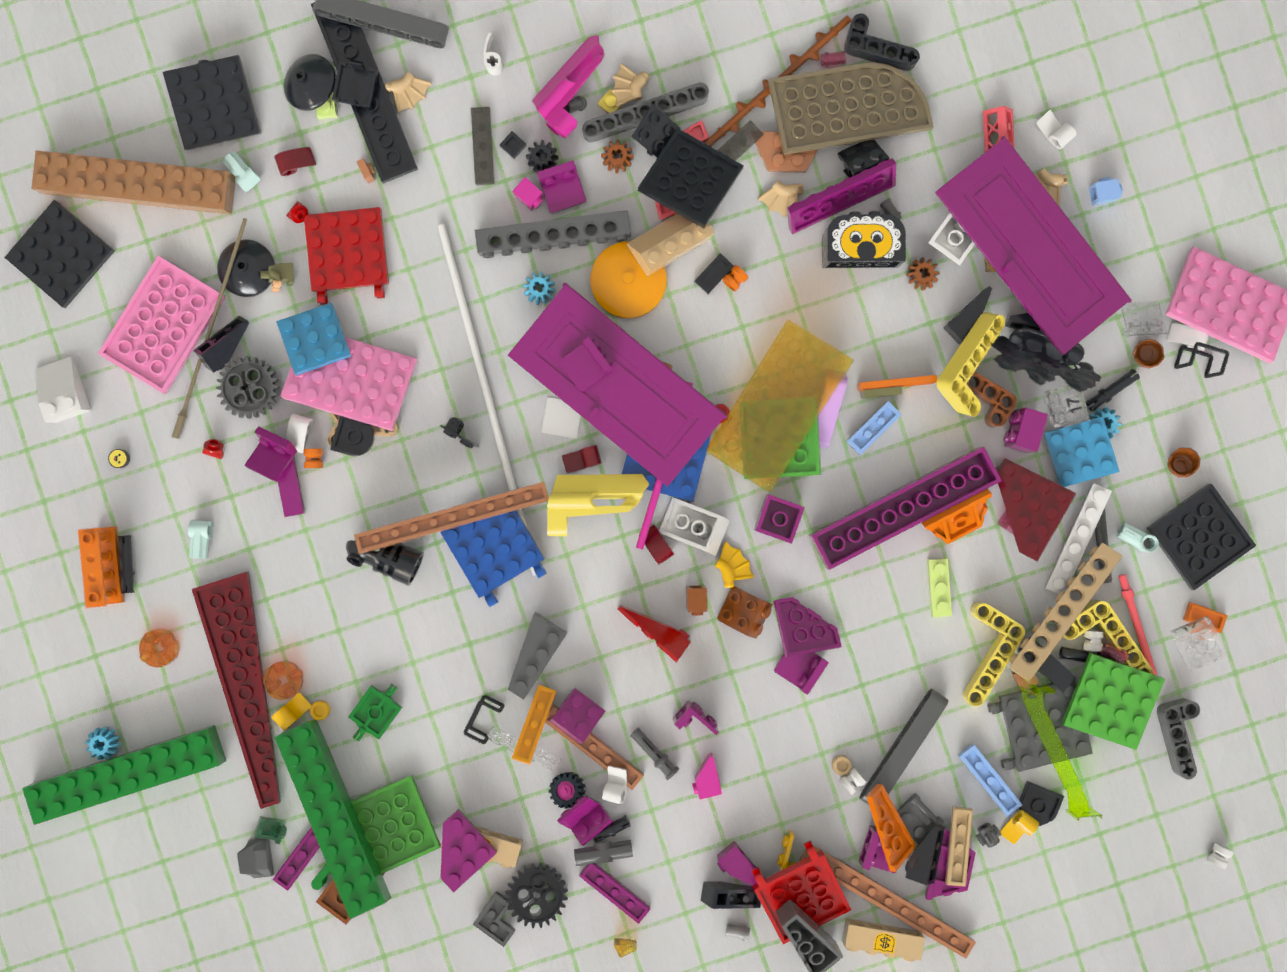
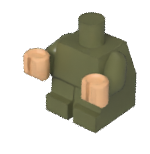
[260,263,294,292]

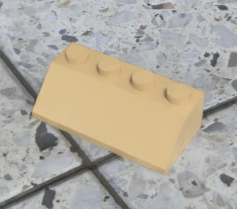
[626,214,715,277]

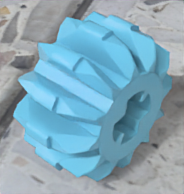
[523,272,556,305]
[1089,407,1122,439]
[85,727,121,760]

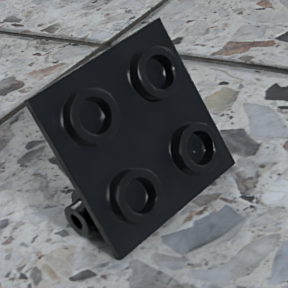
[631,104,681,158]
[440,417,479,449]

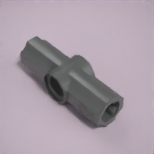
[574,840,633,866]

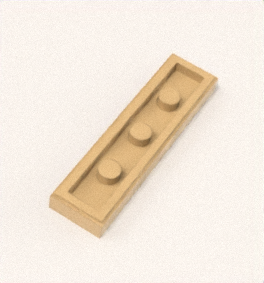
[945,806,973,887]

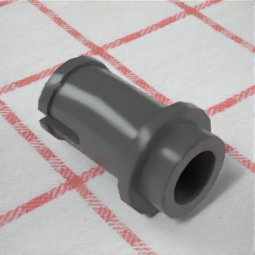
[564,96,587,114]
[880,198,902,220]

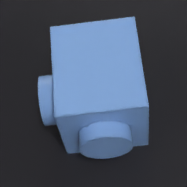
[1089,177,1123,206]

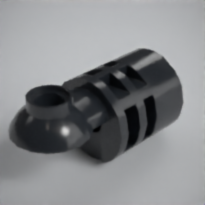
[346,540,424,586]

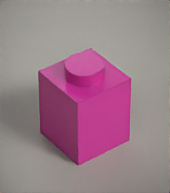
[512,177,544,211]

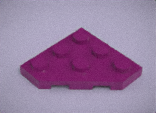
[773,597,842,658]
[440,808,497,893]

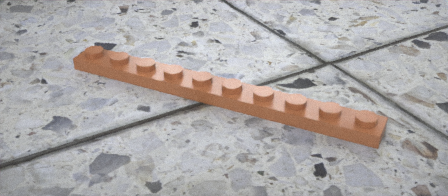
[354,482,549,554]
[800,844,976,959]

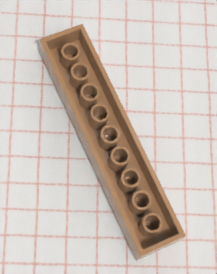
[31,150,235,215]

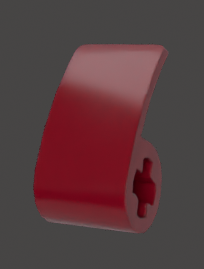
[274,147,316,176]
[562,445,602,473]
[644,525,675,565]

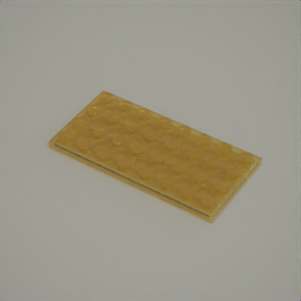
[707,319,854,492]

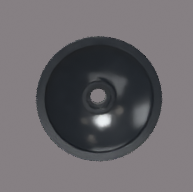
[283,54,336,111]
[217,239,275,297]

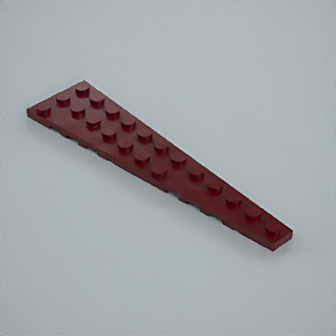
[192,571,281,809]

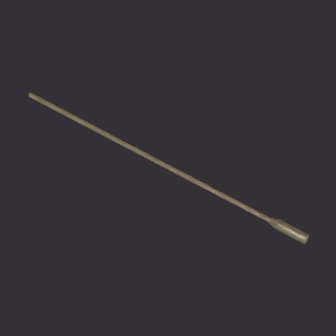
[172,218,247,439]

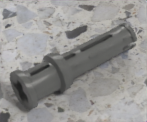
[630,727,680,780]

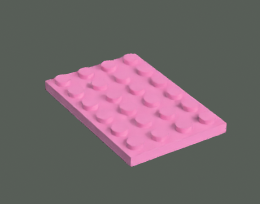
[1165,247,1287,363]
[98,256,226,394]
[281,337,417,431]

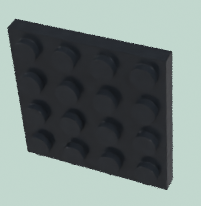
[162,55,261,150]
[638,128,744,229]
[4,200,115,308]
[1147,483,1256,591]

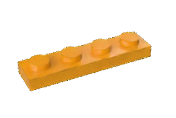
[511,685,556,765]

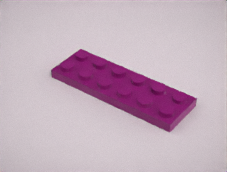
[787,158,896,234]

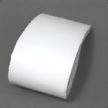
[484,32,503,75]
[1036,110,1076,149]
[1167,323,1209,351]
[286,413,313,453]
[602,765,627,804]

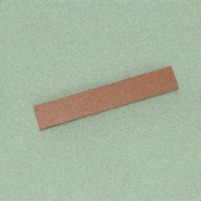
[545,704,644,790]

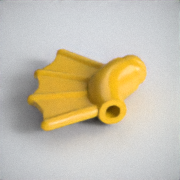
[715,541,754,588]

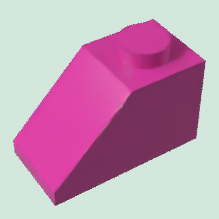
[692,753,722,800]

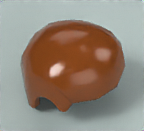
[1133,339,1165,368]
[1167,447,1201,478]

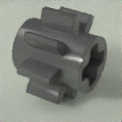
[976,823,1002,848]

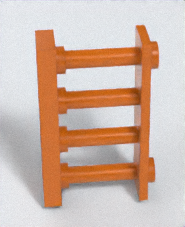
[78,526,125,608]

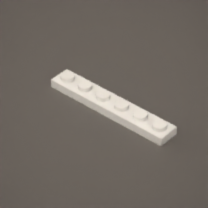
[1045,483,1112,594]

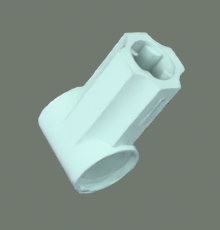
[223,152,261,192]
[188,520,213,559]
[1116,522,1159,552]

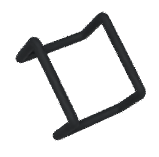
[1174,342,1229,378]
[464,695,505,744]

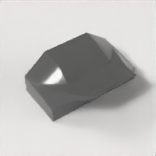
[237,836,274,878]

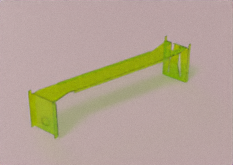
[1019,683,1103,821]

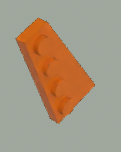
[866,784,916,872]

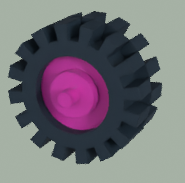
[549,772,586,809]

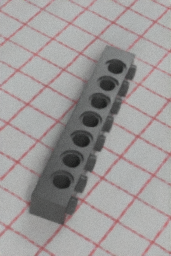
[475,210,631,258]

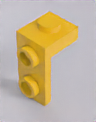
[777,830,795,871]

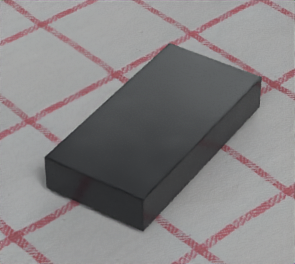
[694,253,734,294]

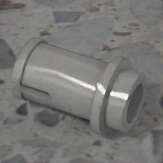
[725,923,750,941]

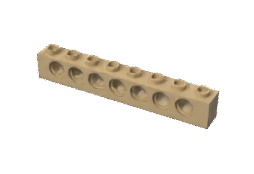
[1009,542,1123,682]

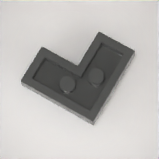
[473,891,516,947]

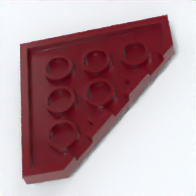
[997,458,1076,562]

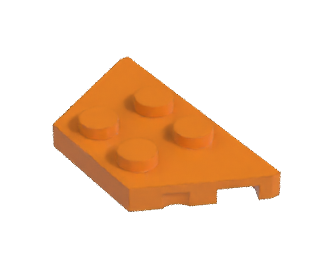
[922,489,992,544]

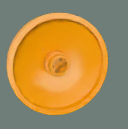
[590,241,667,319]

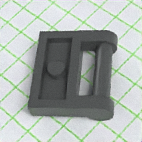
[897,793,944,845]

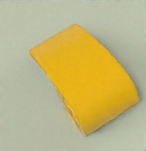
[271,692,311,731]
[1000,810,1039,844]

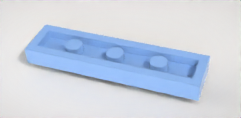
[958,743,1022,817]

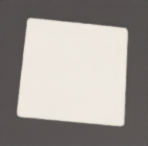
[541,397,581,439]

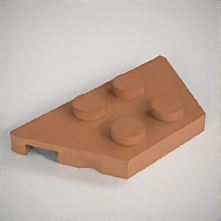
[751,131,818,173]

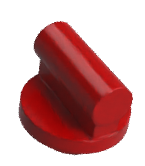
[286,201,308,223]
[202,439,224,459]

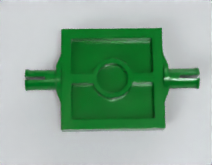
[348,683,403,741]

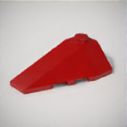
[617,605,691,662]

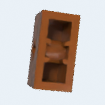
[686,585,708,616]

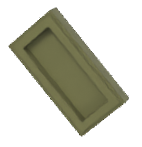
[860,386,902,399]

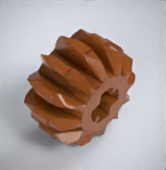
[601,140,634,174]
[906,257,940,291]

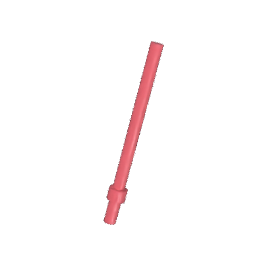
[1118,574,1157,675]

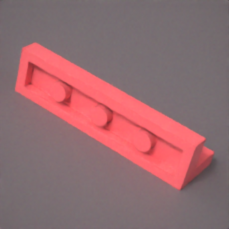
[983,106,1015,152]

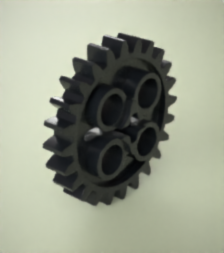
[505,862,568,928]

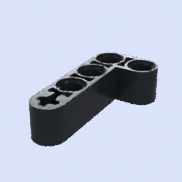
[844,13,920,71]

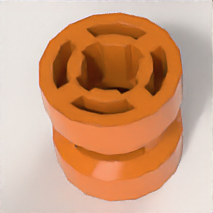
[722,265,749,292]
[303,449,323,468]

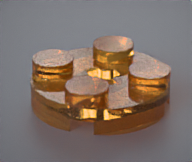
[139,628,180,668]
[263,661,303,700]

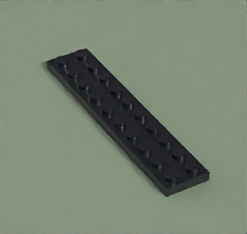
[311,2,418,184]

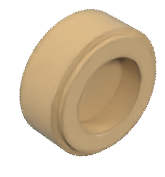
[832,755,852,775]

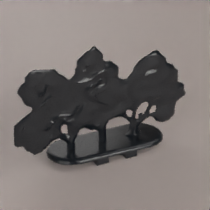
[991,328,1101,392]

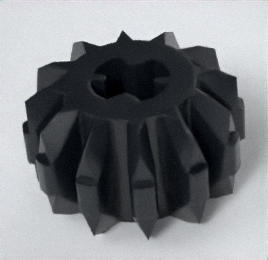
[526,140,559,172]

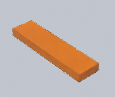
[857,375,937,391]

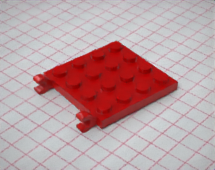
[304,207,389,305]
[751,841,851,944]

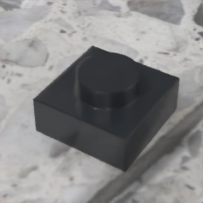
[499,131,527,159]

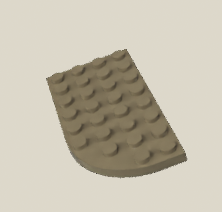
[768,63,934,155]

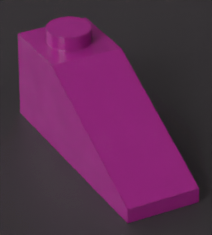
[717,841,765,885]

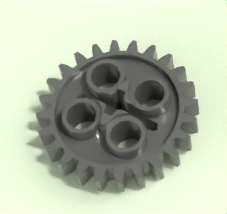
[216,356,281,419]

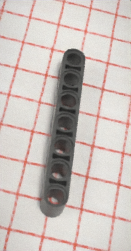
[313,0,449,48]
[582,82,709,143]
[859,689,949,805]

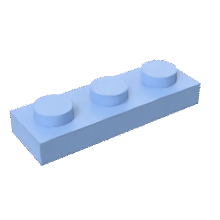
[846,401,902,455]

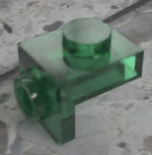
[254,816,287,845]

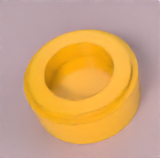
[310,700,330,721]

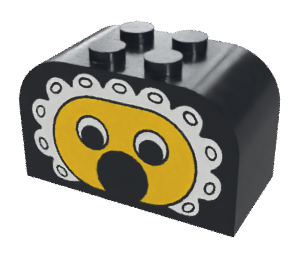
[822,211,906,268]

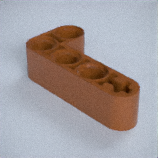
[967,372,1017,427]

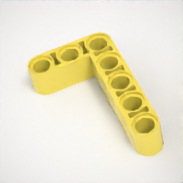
[937,312,1005,417]
[1056,600,1154,674]
[963,602,1025,707]

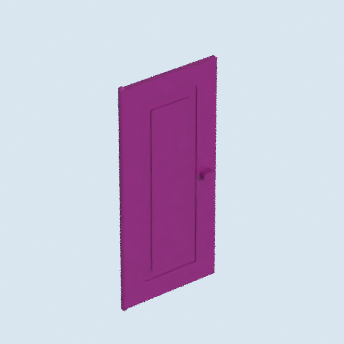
[935,136,1132,355]
[507,283,727,487]

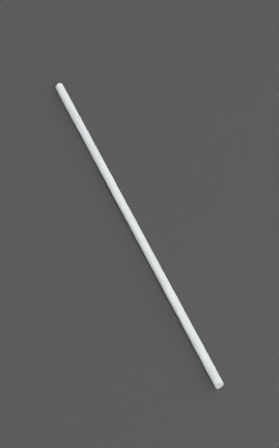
[438,224,536,576]

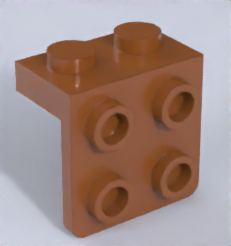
[717,586,773,639]

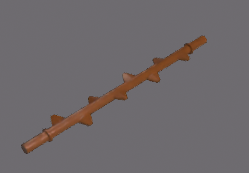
[704,15,851,147]

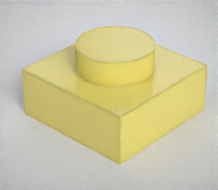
[598,89,624,114]

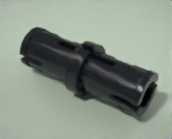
[593,815,631,843]

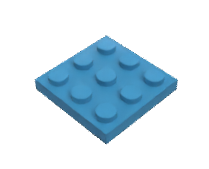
[276,303,352,376]
[1044,416,1120,487]

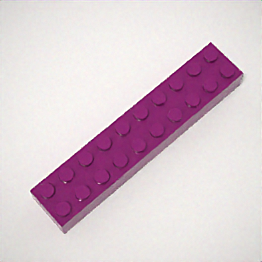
[809,447,1002,570]

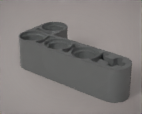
[1157,698,1200,780]

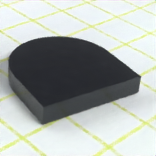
[330,416,375,456]
[1019,781,1064,826]

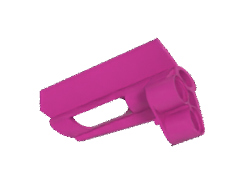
[532,35,605,139]

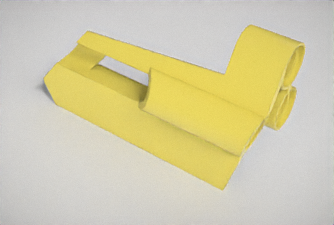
[547,474,649,536]

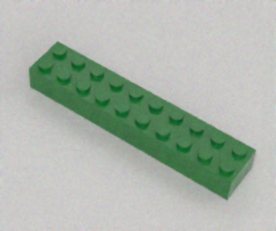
[274,720,392,919]
[22,725,226,825]

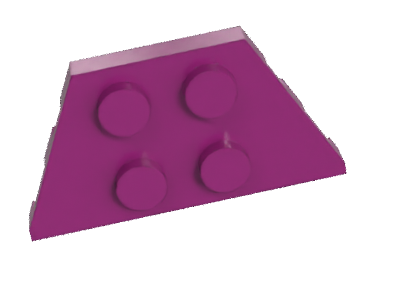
[925,828,976,900]

